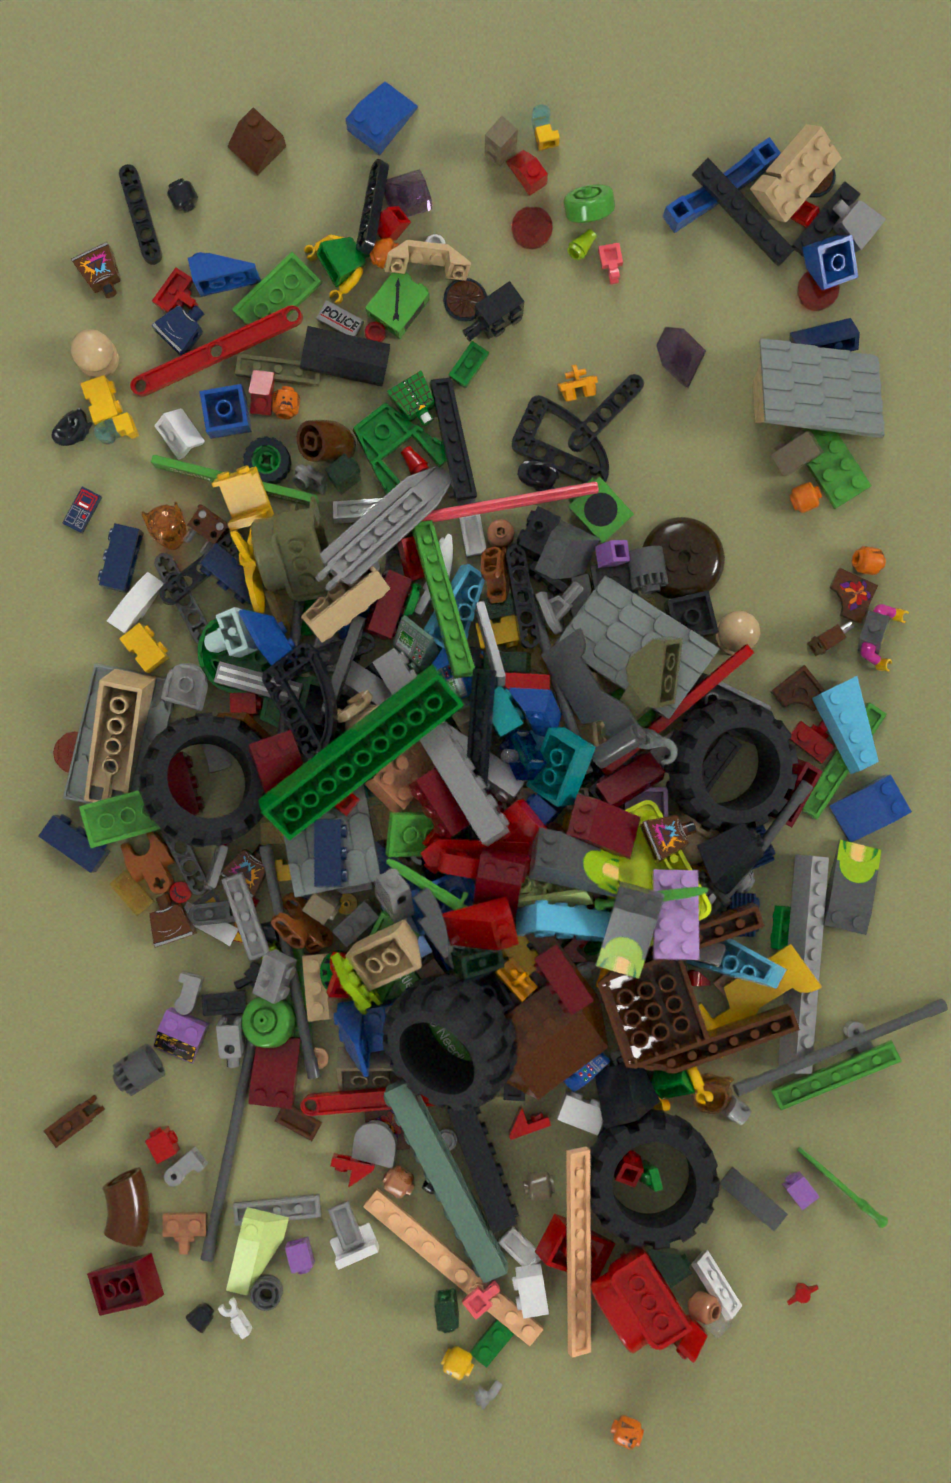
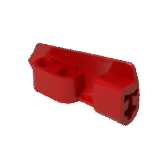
[421,838,532,883]

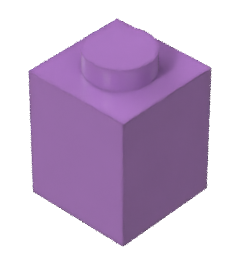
[595,540,630,568]
[782,1171,819,1210]
[285,1236,315,1274]

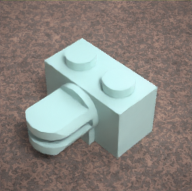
[204,607,259,657]

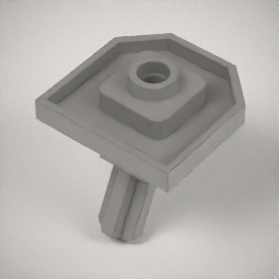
[536,581,583,634]

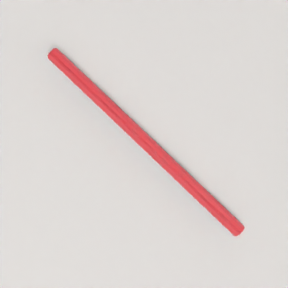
[421,482,599,522]

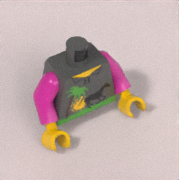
[857,604,909,672]

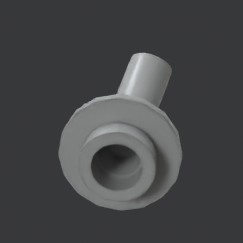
[475,1380,503,1410]

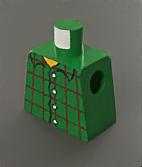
[387,371,435,426]

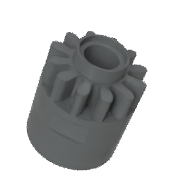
[628,546,668,595]
[112,1044,165,1096]

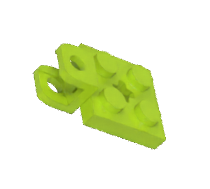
[331,953,382,1015]

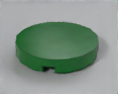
[399,582,421,622]

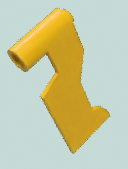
[698,944,822,1058]

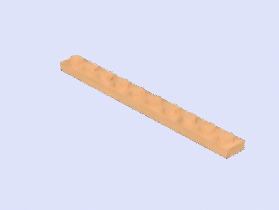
[566,1147,591,1358]
[363,1188,544,1346]

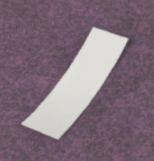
[184,902,238,946]

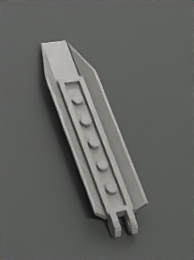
[315,466,452,591]

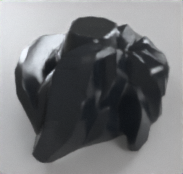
[51,407,92,446]
[517,459,560,491]

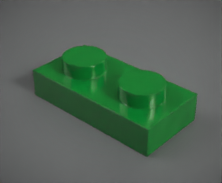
[448,341,489,389]
[770,905,791,949]
[639,1160,663,1192]
[470,1319,514,1368]

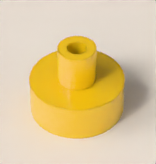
[339,893,358,915]

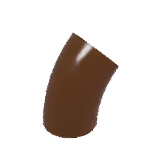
[296,420,356,465]
[102,1167,150,1247]

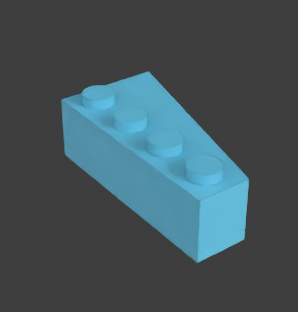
[423,564,485,651]
[812,676,879,774]
[516,900,611,942]
[686,938,787,989]

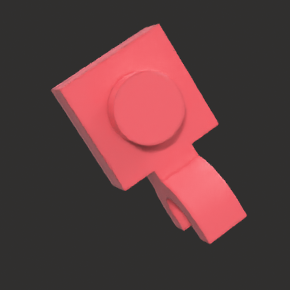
[598,243,623,285]
[462,1279,500,1320]

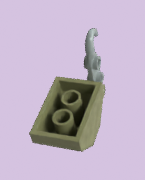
[602,636,683,764]

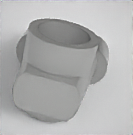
[292,464,327,495]

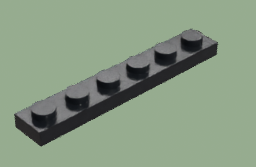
[692,158,794,266]
[430,377,477,501]

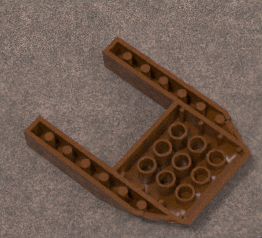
[597,902,800,1073]
[416,907,609,1100]

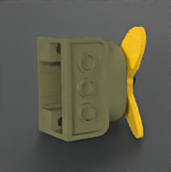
[230,496,334,614]

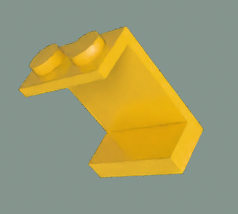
[212,466,274,531]

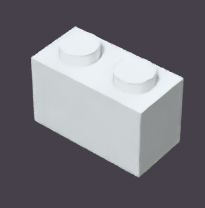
[556,1091,603,1135]
[512,1263,549,1319]

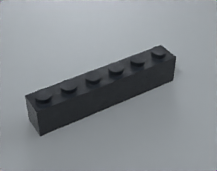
[447,1105,519,1233]

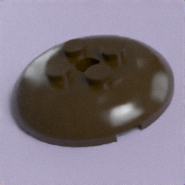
[642,517,725,599]

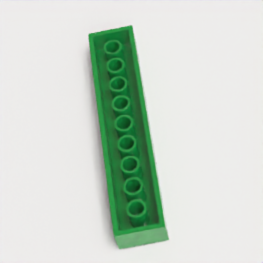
[258,664,464,841]

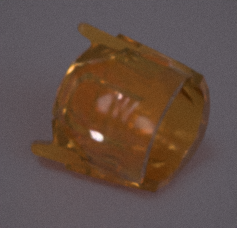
[141,502,187,550]
[691,1073,734,1114]

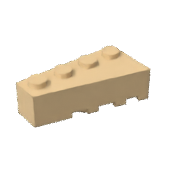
[301,566,390,643]

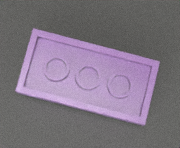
[653,869,699,960]

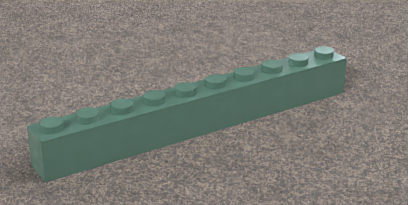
[384,1079,509,1284]

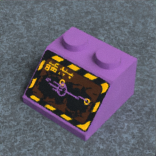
[153,1007,210,1064]

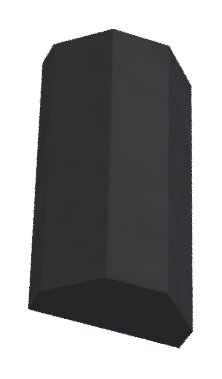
[300,326,390,387]

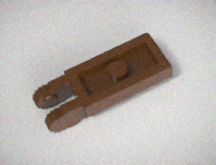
[44,1095,105,1148]

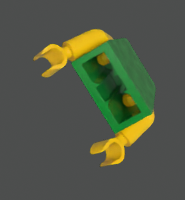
[304,235,370,305]
[650,1066,713,1111]

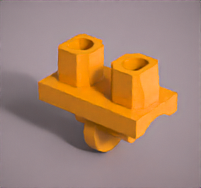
[557,364,598,402]
[495,957,538,1002]

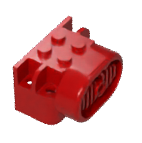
[590,1246,693,1353]

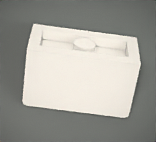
[155,409,205,460]
[330,1223,379,1270]

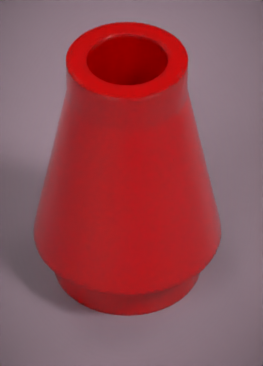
[401,446,429,475]

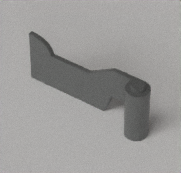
[541,628,646,768]

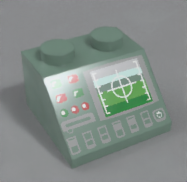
[392,616,439,674]

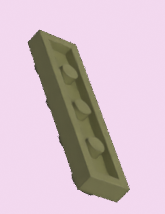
[235,353,321,387]

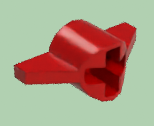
[687,970,711,986]
[787,1283,819,1305]

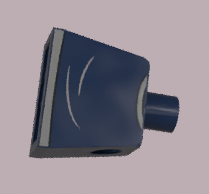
[152,305,205,356]

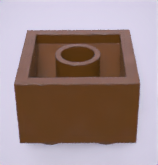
[227,107,286,176]

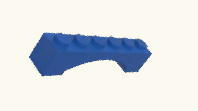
[663,137,781,234]

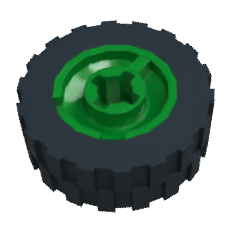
[243,436,291,484]

